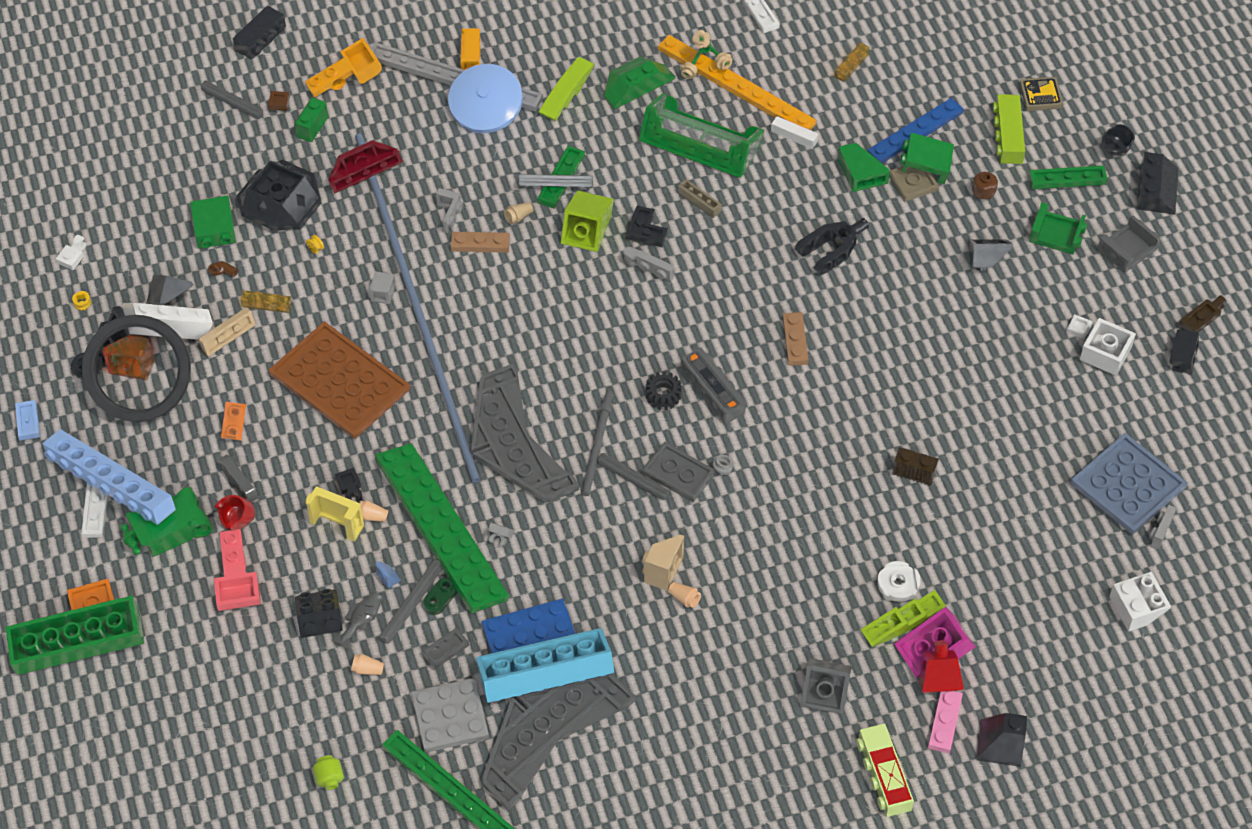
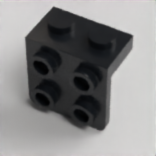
[295,589,343,638]

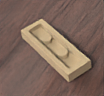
[198,307,256,357]

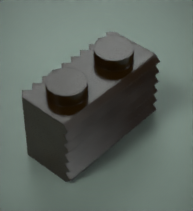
[892,447,939,486]

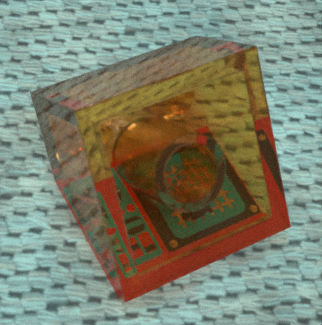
[102,335,155,381]

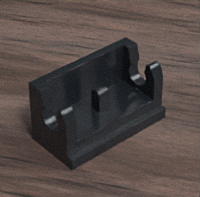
[1169,329,1199,375]

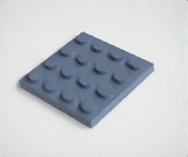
[1070,433,1188,535]

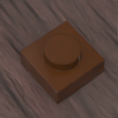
[268,91,290,111]

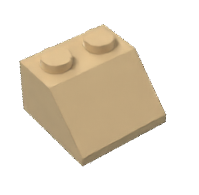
[642,535,684,591]

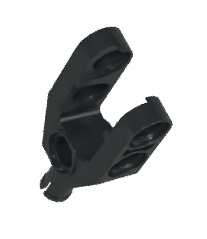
[795,218,869,275]

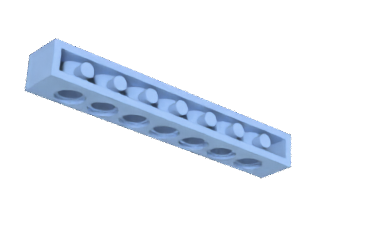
[42,429,176,525]

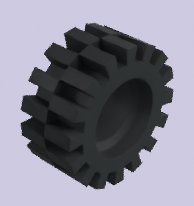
[645,371,682,410]

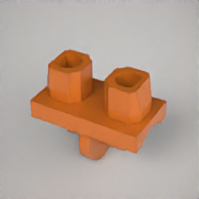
[221,402,246,440]

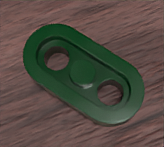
[423,577,457,615]

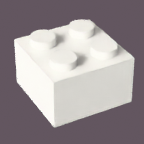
[1080,318,1136,376]

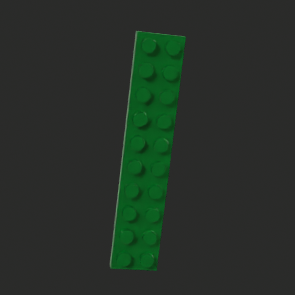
[375,443,509,614]

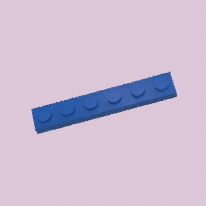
[867,98,964,164]

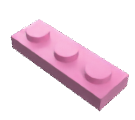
[928,691,963,754]

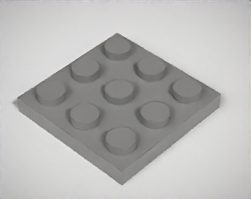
[411,678,489,753]

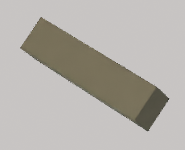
[678,179,722,218]

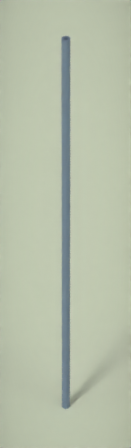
[355,133,480,483]

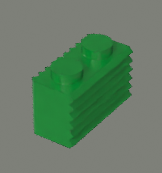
[294,97,328,142]

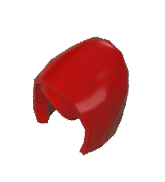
[214,495,255,531]

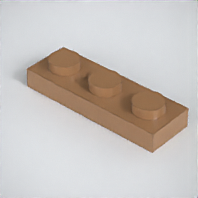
[451,232,510,253]
[783,312,809,366]

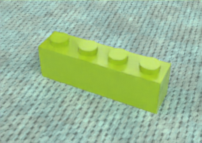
[993,94,1025,164]

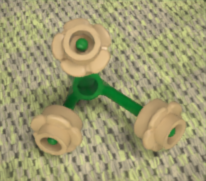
[680,30,732,79]

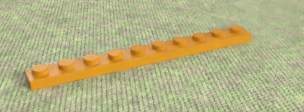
[658,35,816,130]

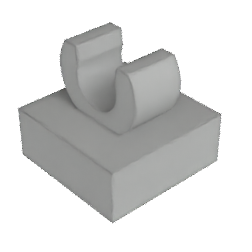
[488,523,514,546]

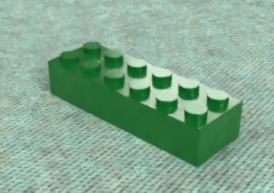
[5,595,145,675]

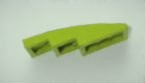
[539,57,595,122]
[860,590,946,647]

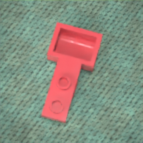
[214,529,261,611]

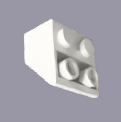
[1109,572,1171,632]

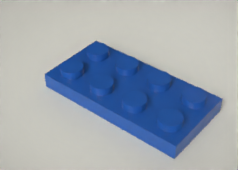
[481,598,575,654]

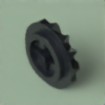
[71,352,104,378]

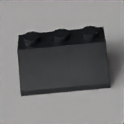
[1137,152,1179,215]

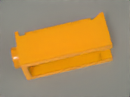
[460,28,481,70]

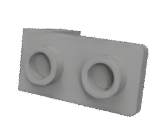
[436,188,463,233]

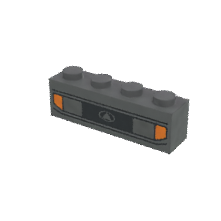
[681,348,747,425]

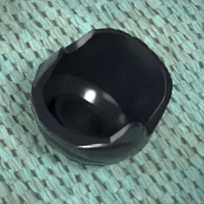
[1102,124,1135,156]

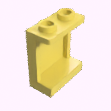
[306,486,364,542]

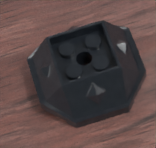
[236,160,322,231]

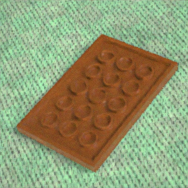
[268,321,411,439]

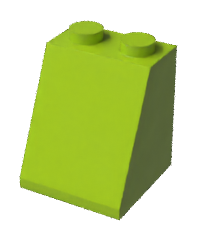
[561,190,614,252]

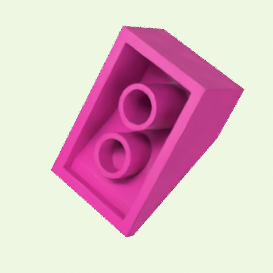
[894,607,976,678]

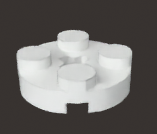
[877,561,920,602]

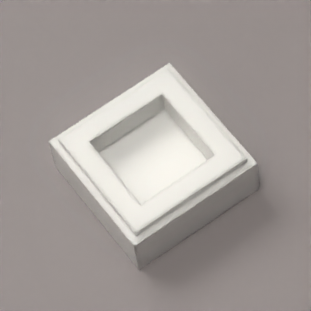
[1066,314,1093,340]

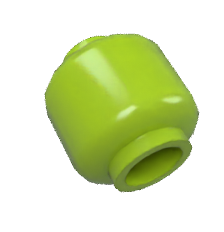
[312,755,344,790]

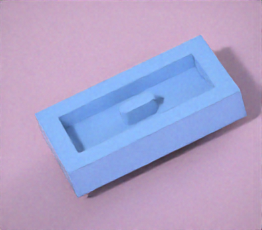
[15,400,40,441]

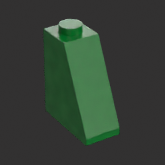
[837,143,890,192]

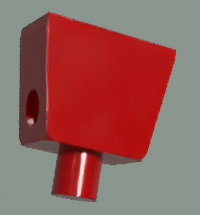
[919,640,964,693]

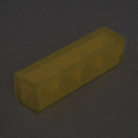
[835,42,870,82]
[240,290,292,313]

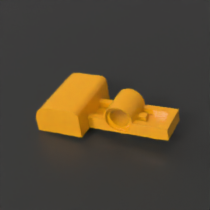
[305,38,382,98]

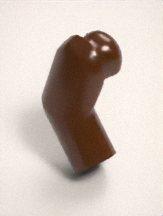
[208,261,239,277]

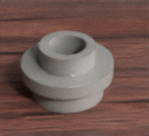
[712,455,733,474]

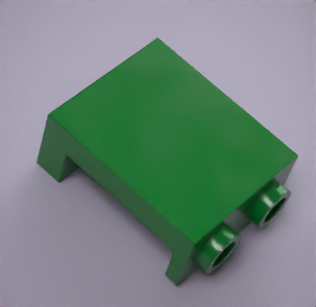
[899,132,954,184]
[190,195,236,249]
[1029,202,1088,255]

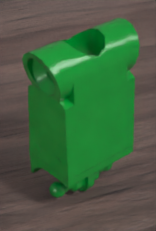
[120,487,214,557]

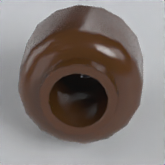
[972,171,998,200]

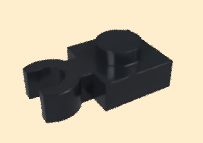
[335,468,363,501]

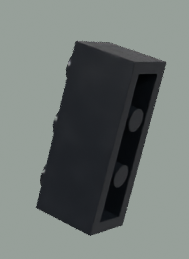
[233,5,286,60]

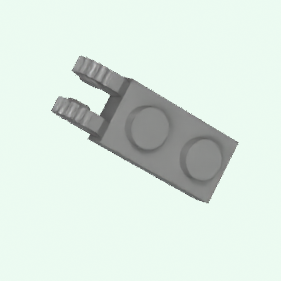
[623,247,674,282]

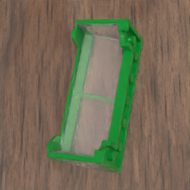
[639,93,764,178]

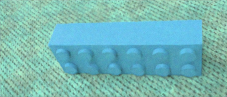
[476,628,614,703]

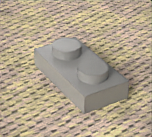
[1150,505,1176,550]

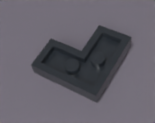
[625,205,668,247]

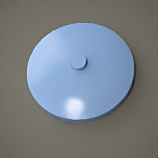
[448,64,523,133]

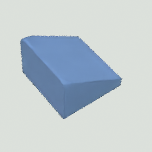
[376,561,401,588]

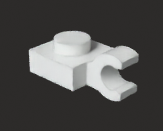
[56,235,87,270]

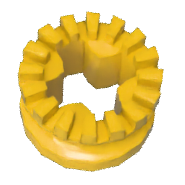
[305,235,324,254]
[72,291,91,311]

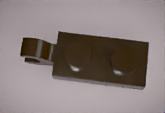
[1179,295,1227,332]

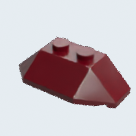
[328,140,403,194]

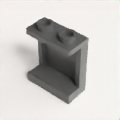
[1097,215,1160,273]

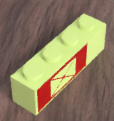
[856,724,914,817]

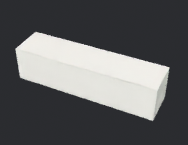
[771,116,818,149]

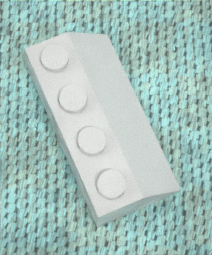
[122,303,213,340]

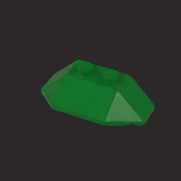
[604,56,676,110]

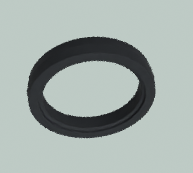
[82,315,191,422]

